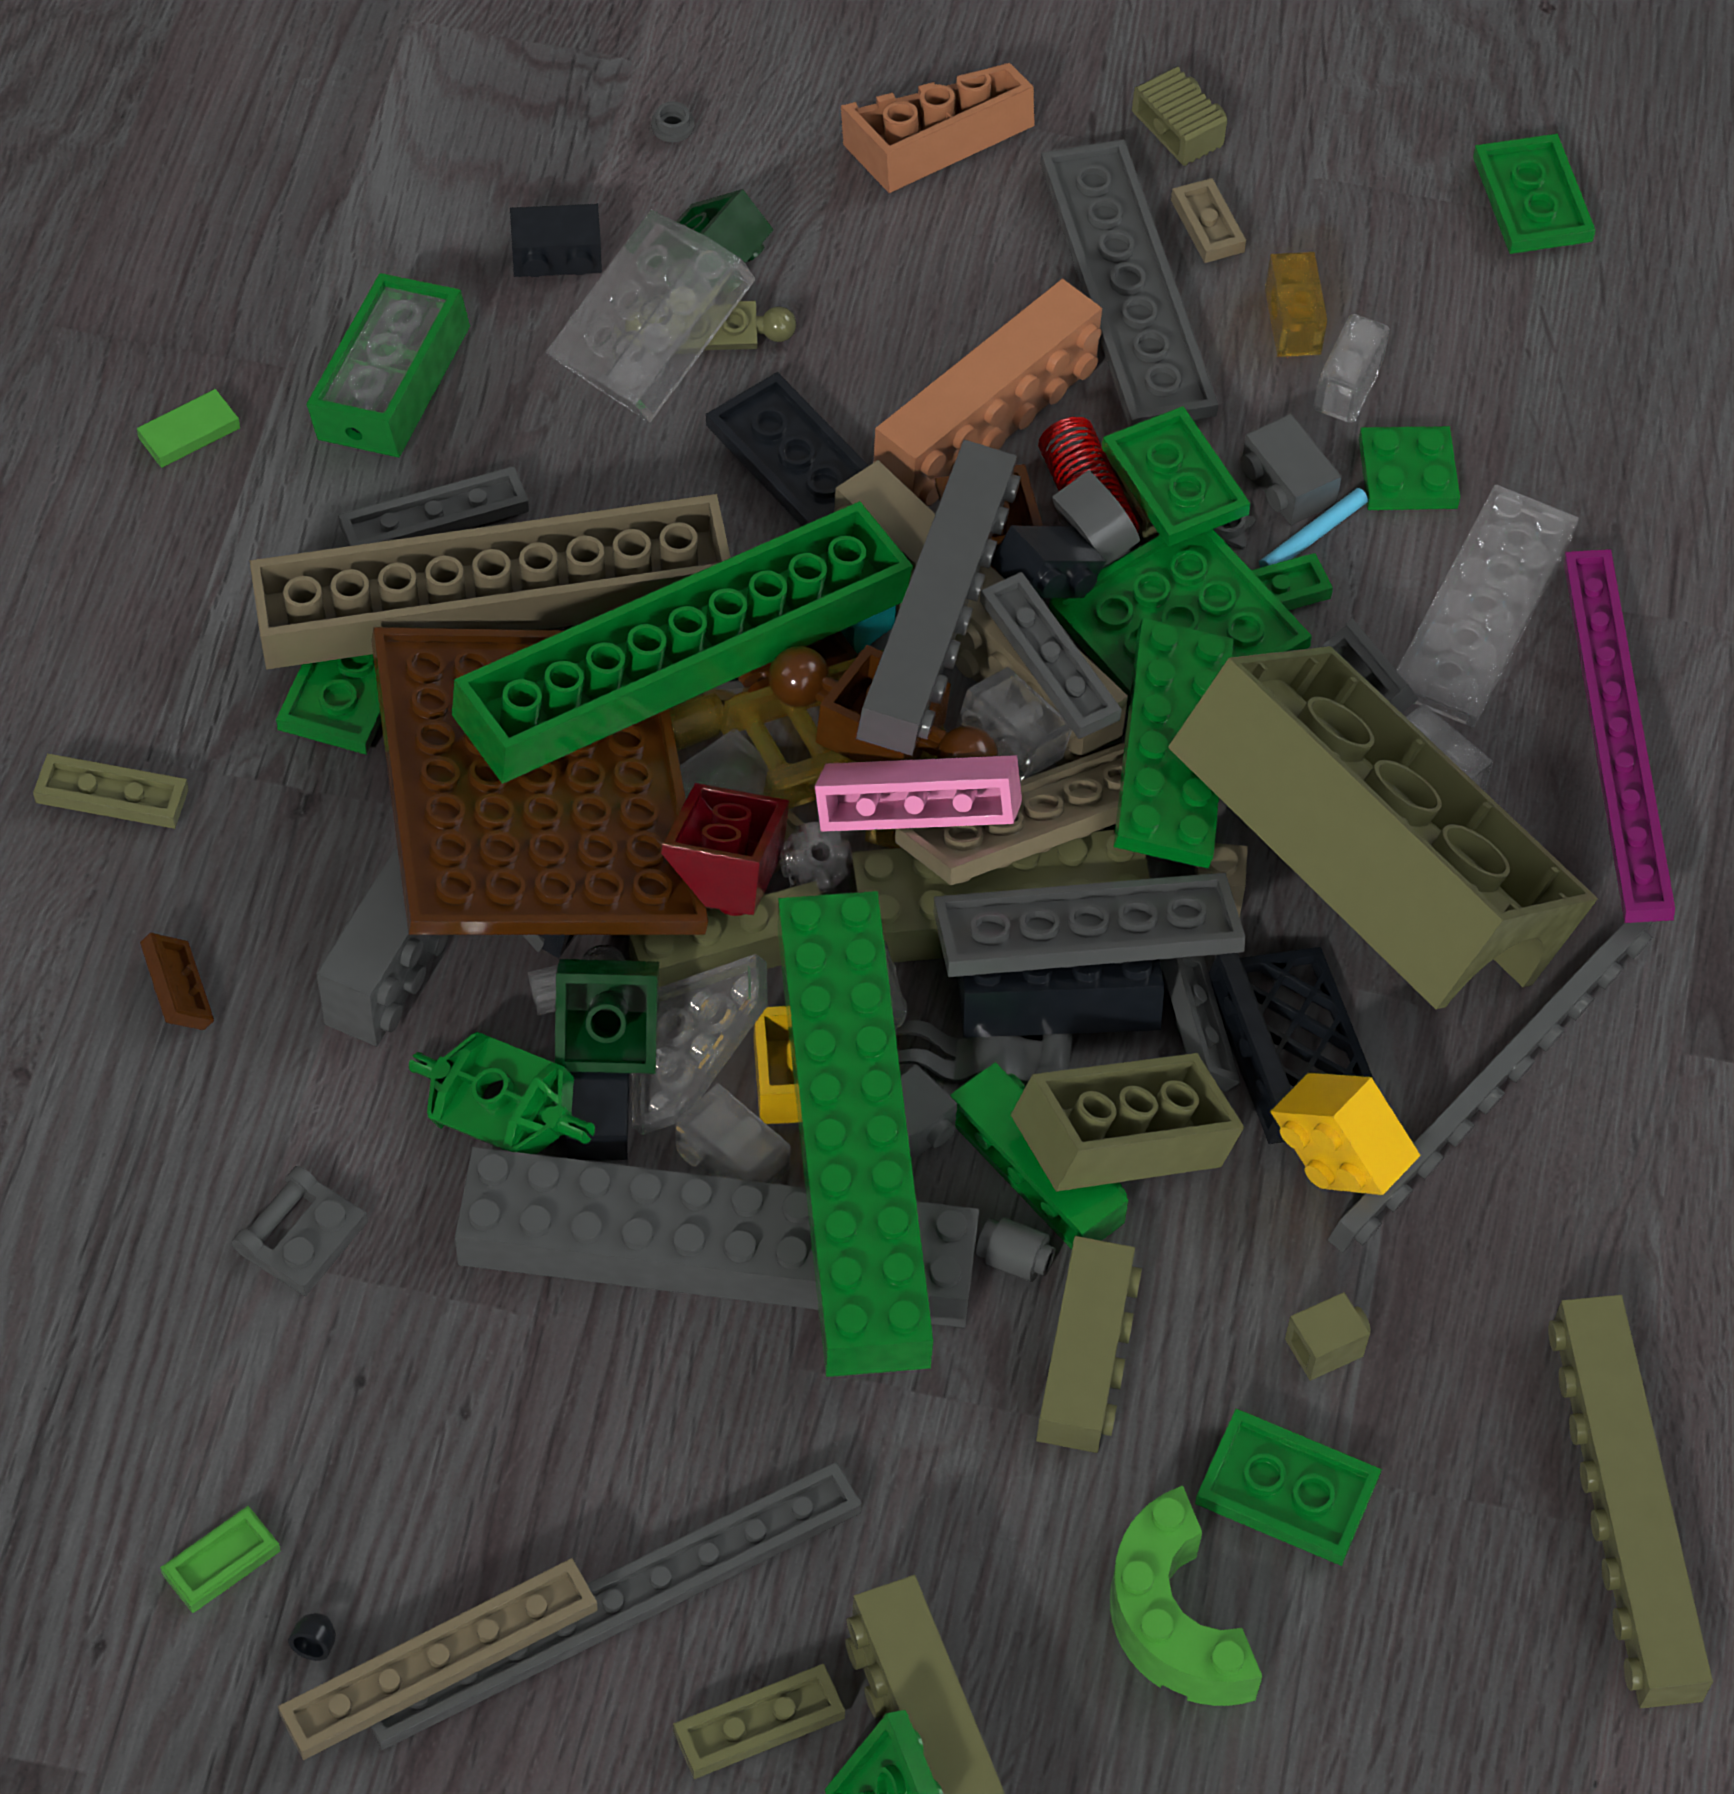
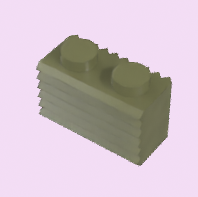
[1132,66,1227,166]

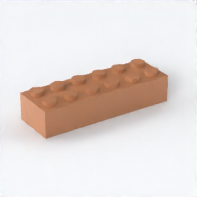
[874,278,1102,506]

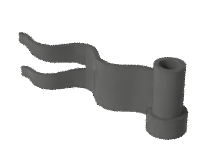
[894,1020,1073,1084]

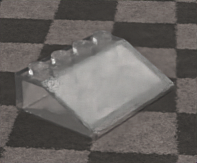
[546,210,756,423]

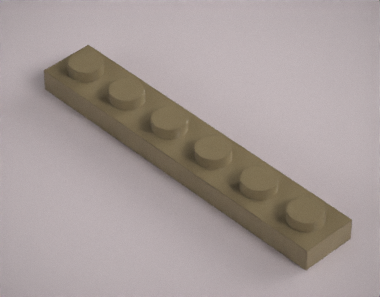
[278,1558,598,1760]

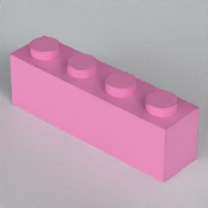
[815,755,1022,832]

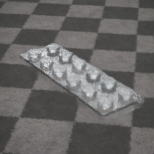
[1397,484,1579,728]

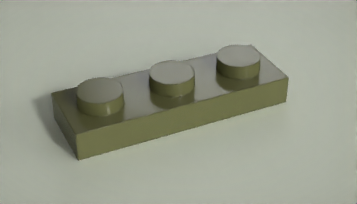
[33,753,189,829]
[673,1663,845,1779]

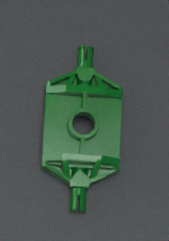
[409,1032,595,1155]

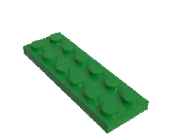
[1113,618,1234,868]

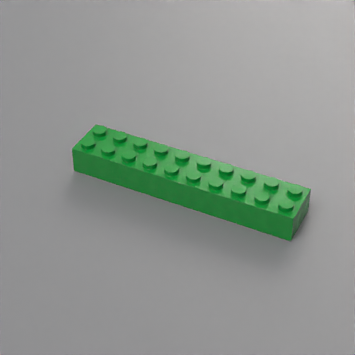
[452,501,913,784]
[778,891,933,1377]

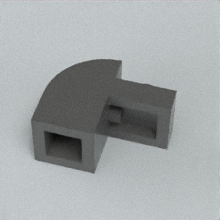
[1052,470,1140,569]

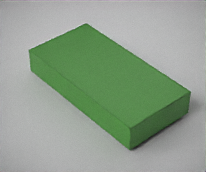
[137,389,240,468]
[160,1506,281,1613]

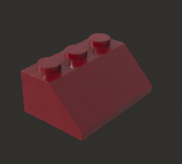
[661,783,789,916]

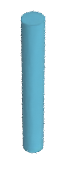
[1259,488,1368,568]

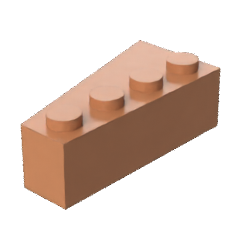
[841,63,1034,193]

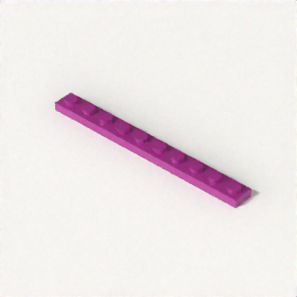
[1564,549,1675,923]

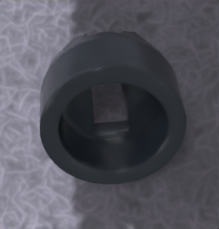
[288,1613,336,1661]

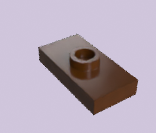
[140,932,214,1030]

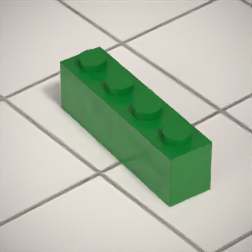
[950,1062,1128,1250]

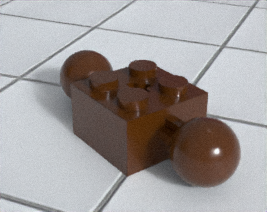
[769,645,998,762]

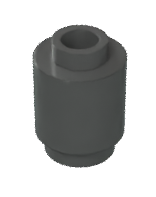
[976,1217,1056,1282]

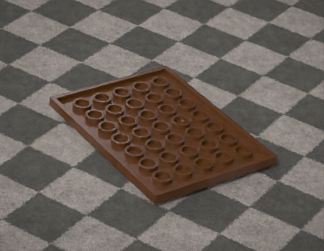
[371,627,708,935]

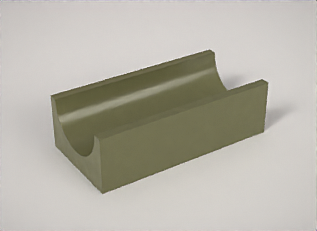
[1168,646,1598,1010]

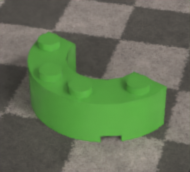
[1110,1486,1262,1706]

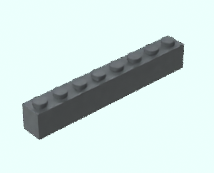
[856,440,1021,756]

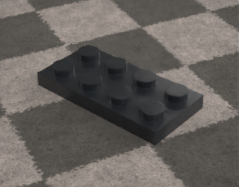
[706,372,869,526]

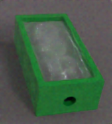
[306,273,470,458]

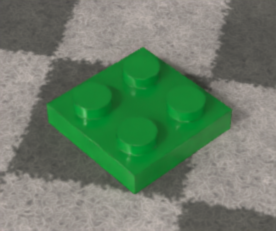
[1358,426,1460,510]

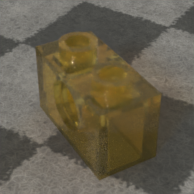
[1265,252,1327,357]

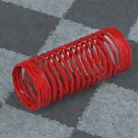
[1038,417,1140,534]

